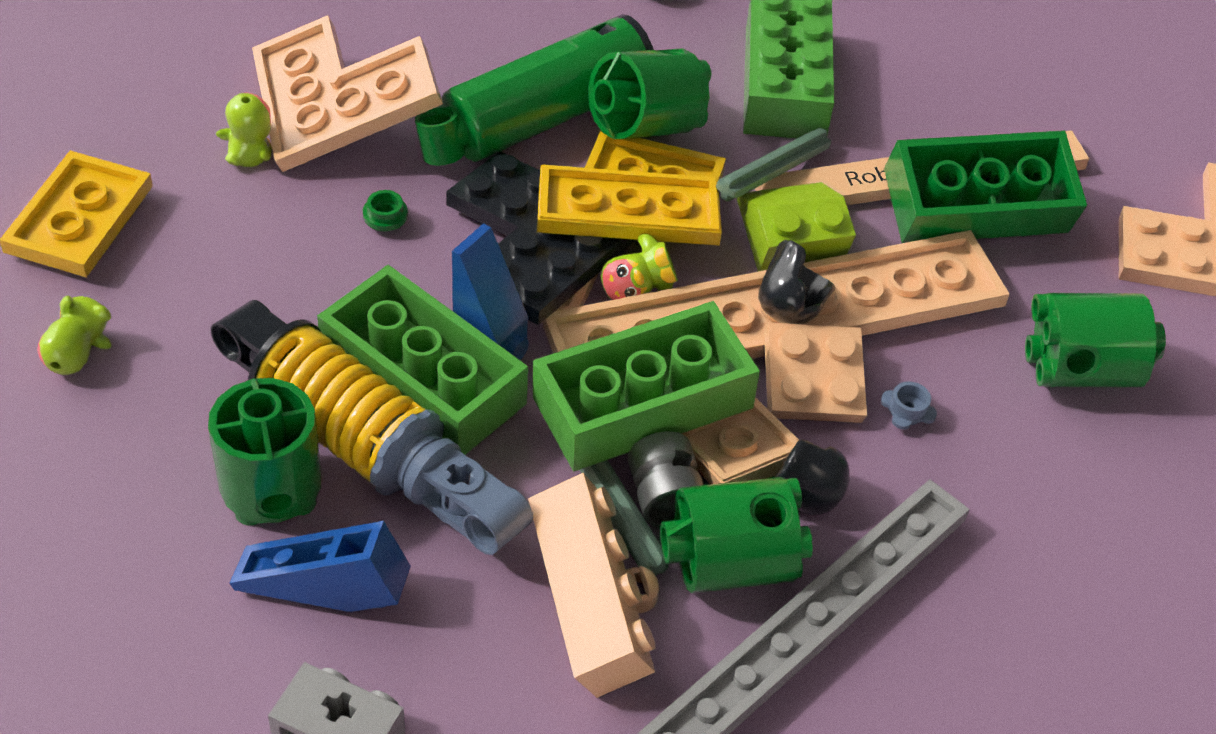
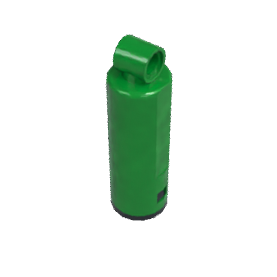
[415,14,654,166]

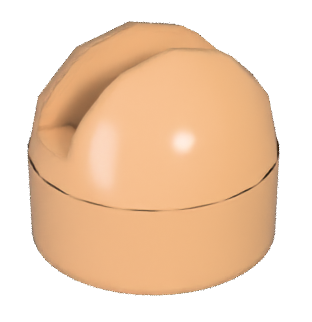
[626,566,659,613]

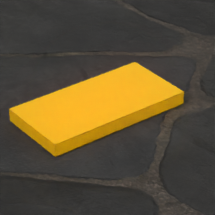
[537,165,722,246]

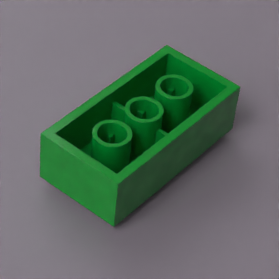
[884,130,1087,243]

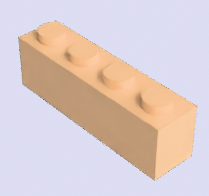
[528,473,656,698]

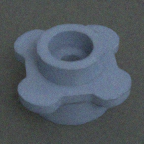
[881,381,937,430]

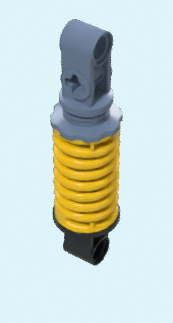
[211,300,533,555]

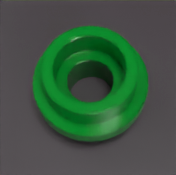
[363,190,408,231]

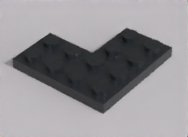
[446,151,636,326]

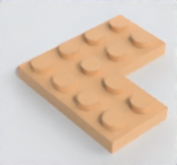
[252,15,443,172]
[1119,162,1216,296]

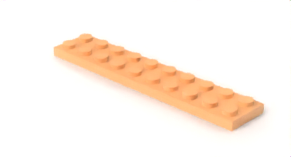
[543,230,1009,359]

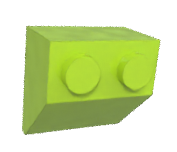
[736,182,856,272]

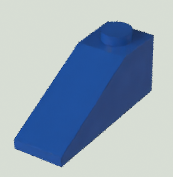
[452,223,529,360]
[229,521,411,612]

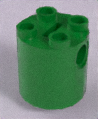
[588,48,712,139]
[1025,293,1166,388]
[208,378,322,526]
[660,477,813,593]

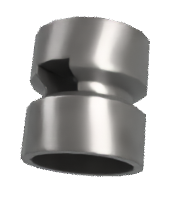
[628,431,703,527]

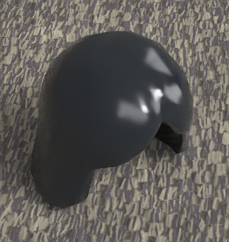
[758,240,836,324]
[770,439,850,515]

